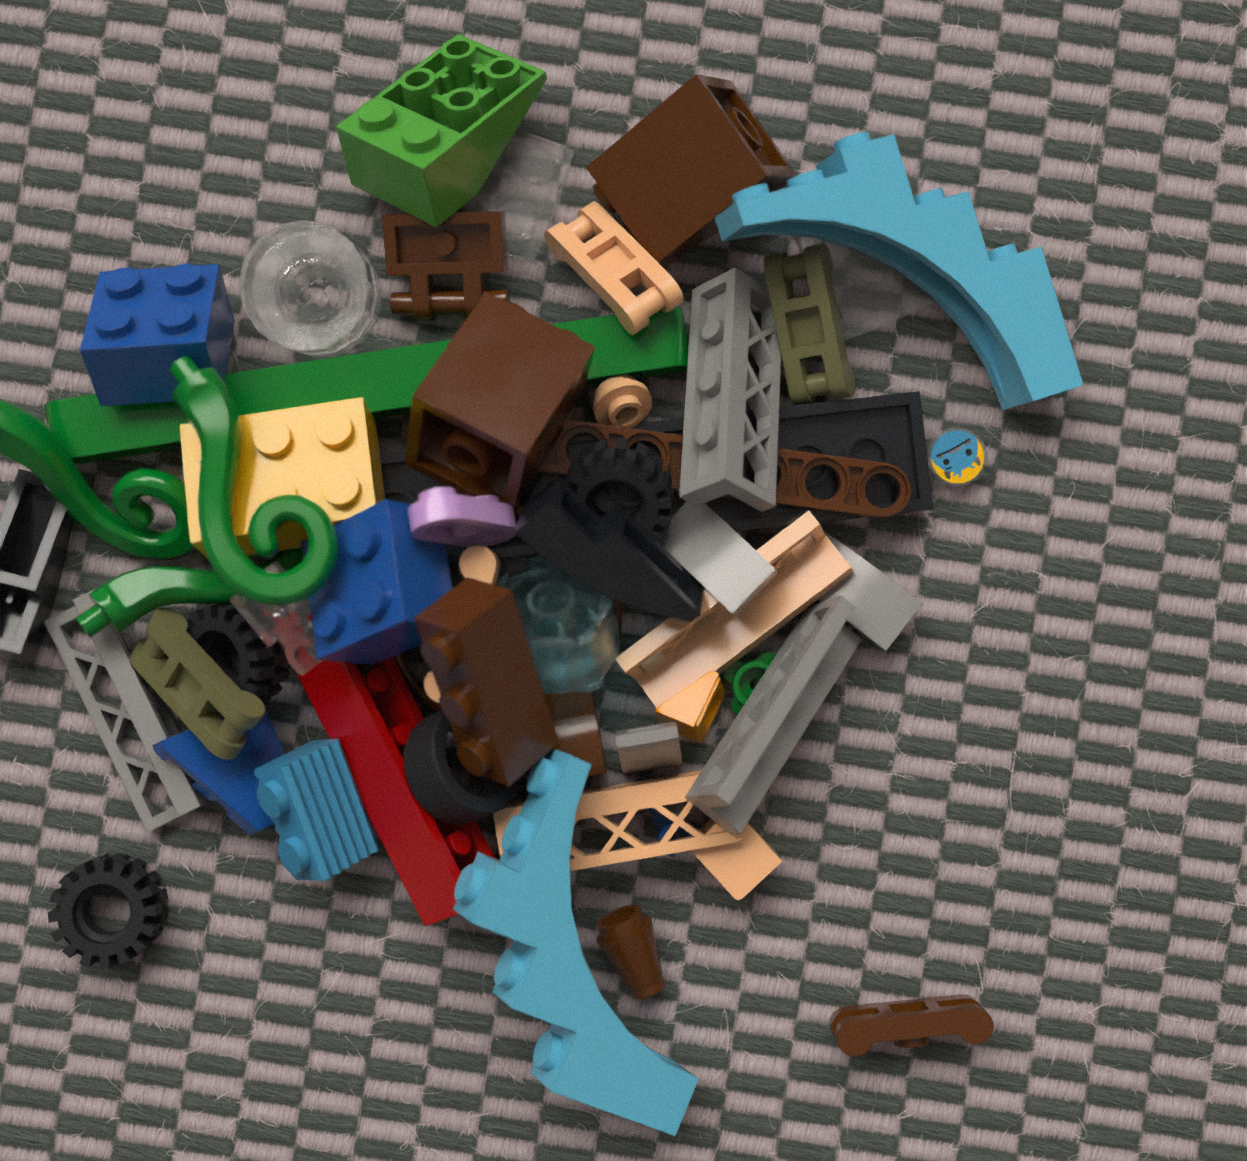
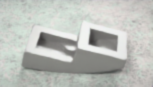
[658,501,778,617]
[817,531,923,651]
[615,721,682,774]

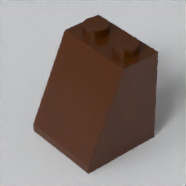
[586,74,797,265]
[405,291,595,514]

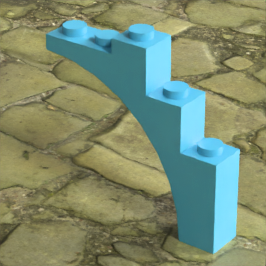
[715,131,1083,410]
[453,749,699,1136]

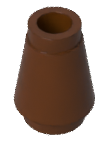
[596,904,666,999]

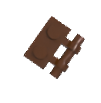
[382,210,511,321]

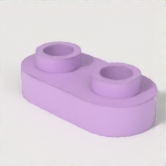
[407,487,517,547]

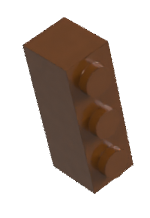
[414,577,559,786]

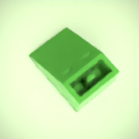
[336,34,547,228]

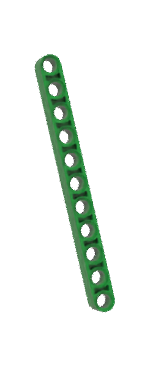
[44,307,688,464]

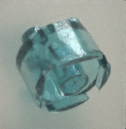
[495,555,620,694]

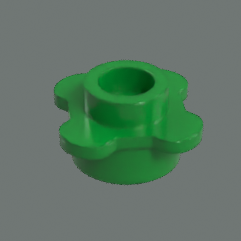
[723,652,776,715]

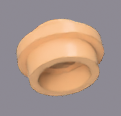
[593,375,652,428]

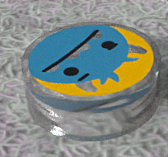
[926,427,987,488]

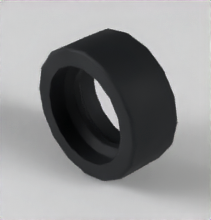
[404,710,521,826]

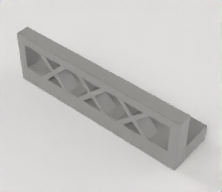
[679,267,781,512]
[44,589,211,833]
[684,596,862,834]

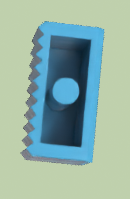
[254,738,379,881]

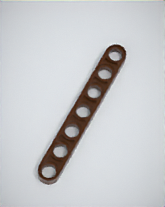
[538,419,911,518]

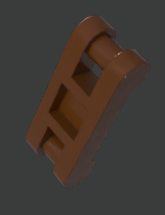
[829,994,994,1057]

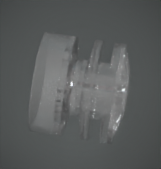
[239,220,383,358]

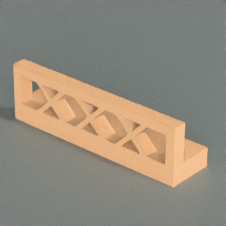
[615,510,853,708]
[493,770,744,871]

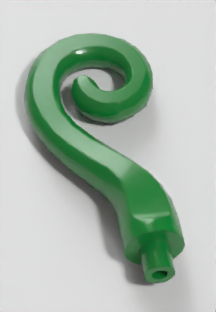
[169,356,338,605]
[0,399,196,560]
[75,547,303,638]

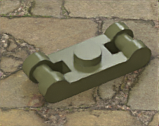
[764,242,856,405]
[129,608,265,760]

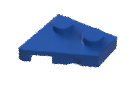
[152,708,285,835]

